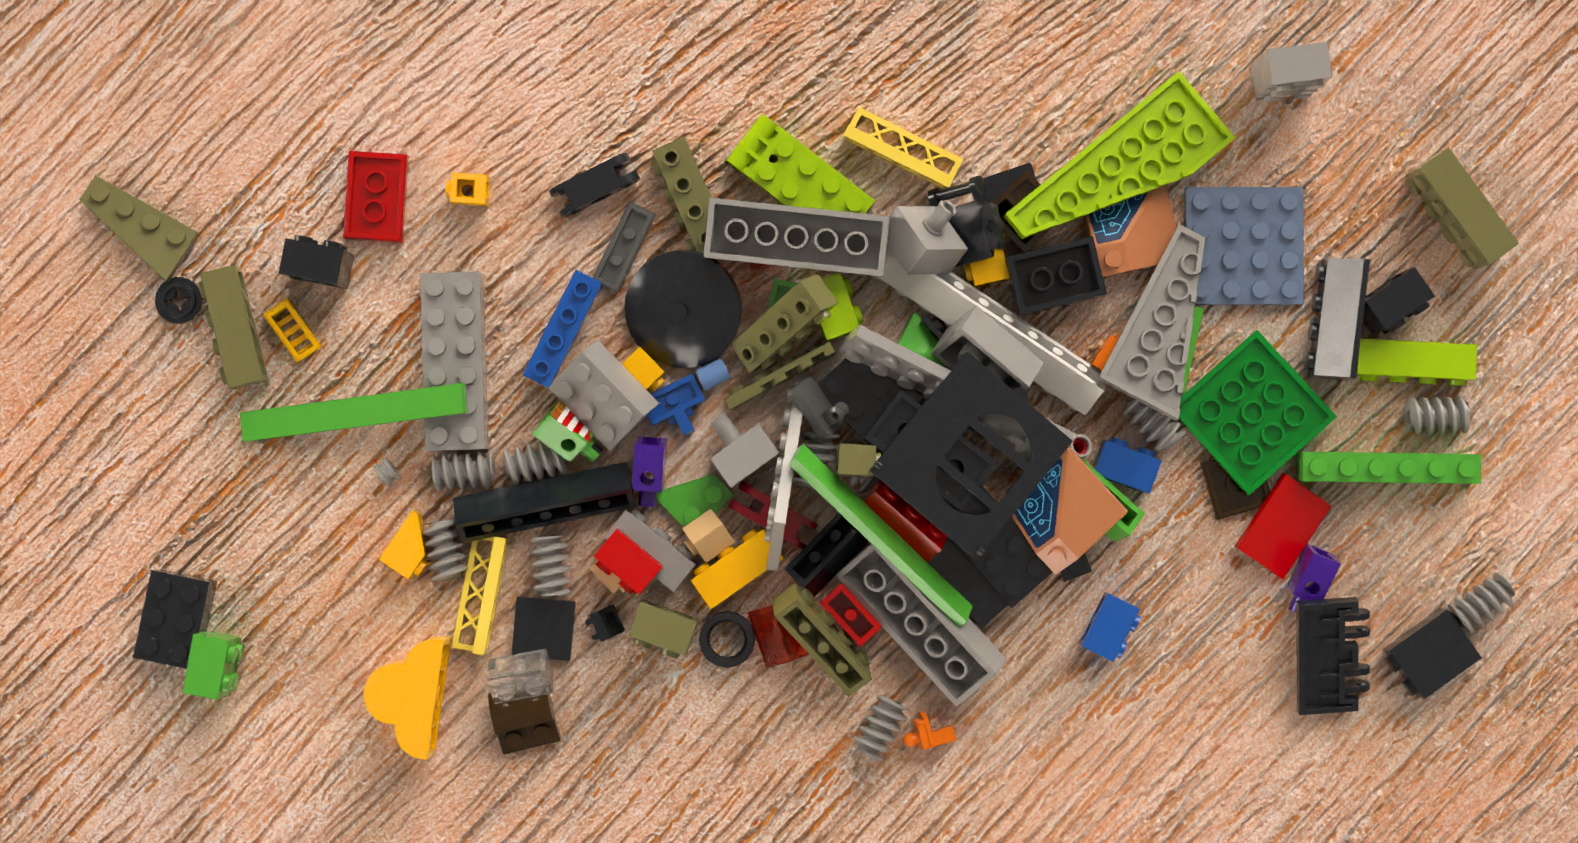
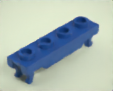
[523,270,603,388]

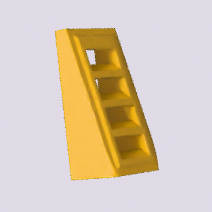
[263,297,322,363]

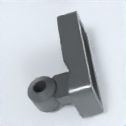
[791,377,849,439]

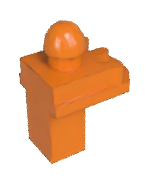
[903,711,957,750]

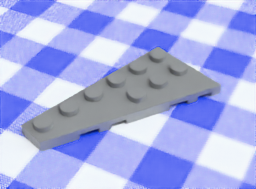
[1097,224,1205,421]
[764,374,809,571]

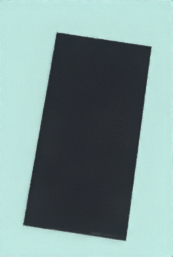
[983,162,1036,204]

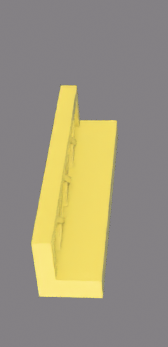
[843,107,963,189]
[452,536,509,655]

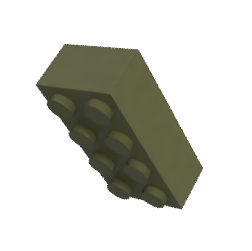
[1405,147,1519,270]

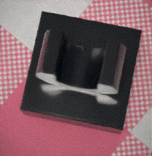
[585,604,625,642]

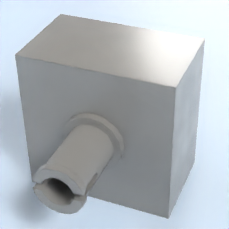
[888,200,968,275]
[710,412,780,488]

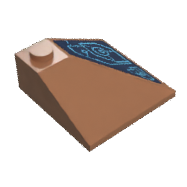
[1083,185,1176,279]
[1001,447,1128,575]

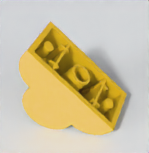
[364,636,452,760]

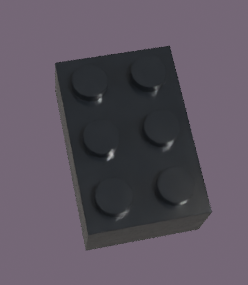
[1005,236,1107,317]
[133,569,217,669]

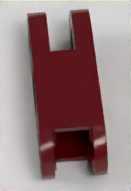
[728,481,819,550]

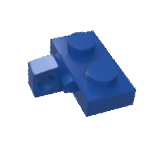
[648,373,706,436]

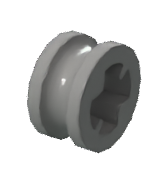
[374,457,402,487]

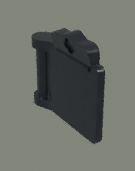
[928,175,1004,268]

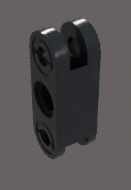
[549,152,641,218]

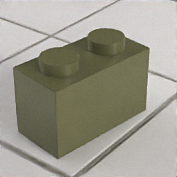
[834,443,881,479]

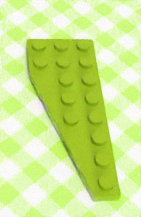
[1003,71,1236,239]

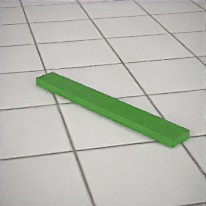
[240,383,468,442]
[789,444,973,627]

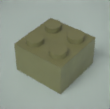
[628,599,699,659]

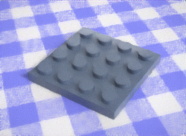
[1184,187,1304,305]

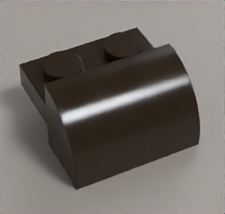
[992,170,1050,253]
[488,679,561,755]

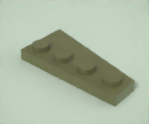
[79,175,199,284]
[725,341,835,410]

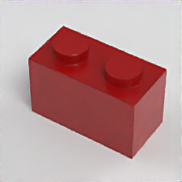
[594,528,664,595]
[819,582,882,647]

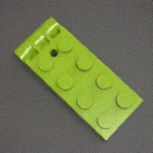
[725,114,875,214]

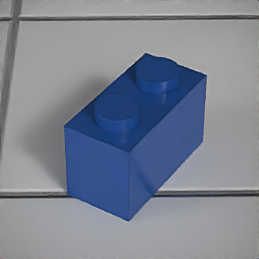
[1093,437,1162,494]
[1079,592,1141,662]

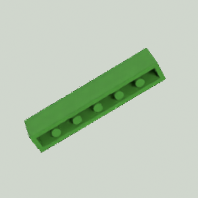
[1296,452,1481,484]

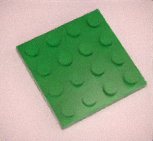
[1178,330,1337,496]

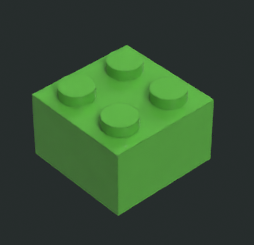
[182,631,244,700]

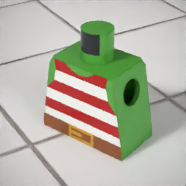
[532,399,603,463]

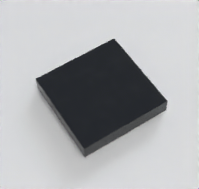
[511,597,576,661]

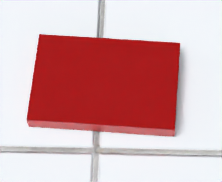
[343,151,409,243]
[1234,473,1331,579]

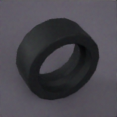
[699,611,755,668]

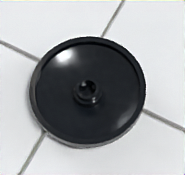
[624,250,742,368]

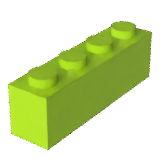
[1356,338,1477,386]

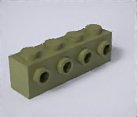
[650,136,712,254]
[198,265,269,389]
[730,274,838,373]
[772,582,872,697]

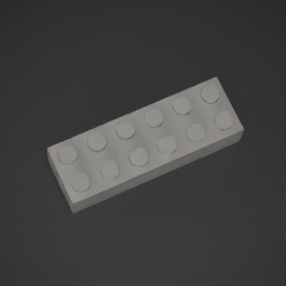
[704,197,890,277]
[420,271,489,452]
[835,543,1007,707]

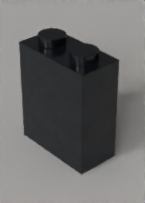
[1383,608,1482,699]

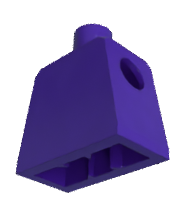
[632,436,668,507]
[1288,543,1341,613]

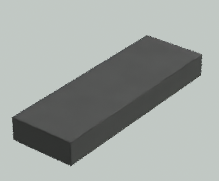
[592,201,656,293]

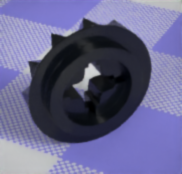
[155,277,203,324]

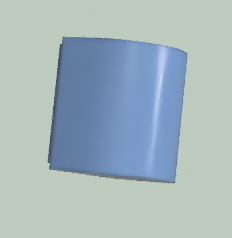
[695,357,732,391]

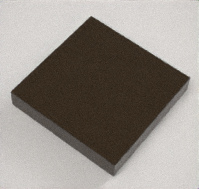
[1200,459,1270,520]

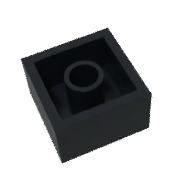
[278,235,354,289]
[1363,267,1435,334]

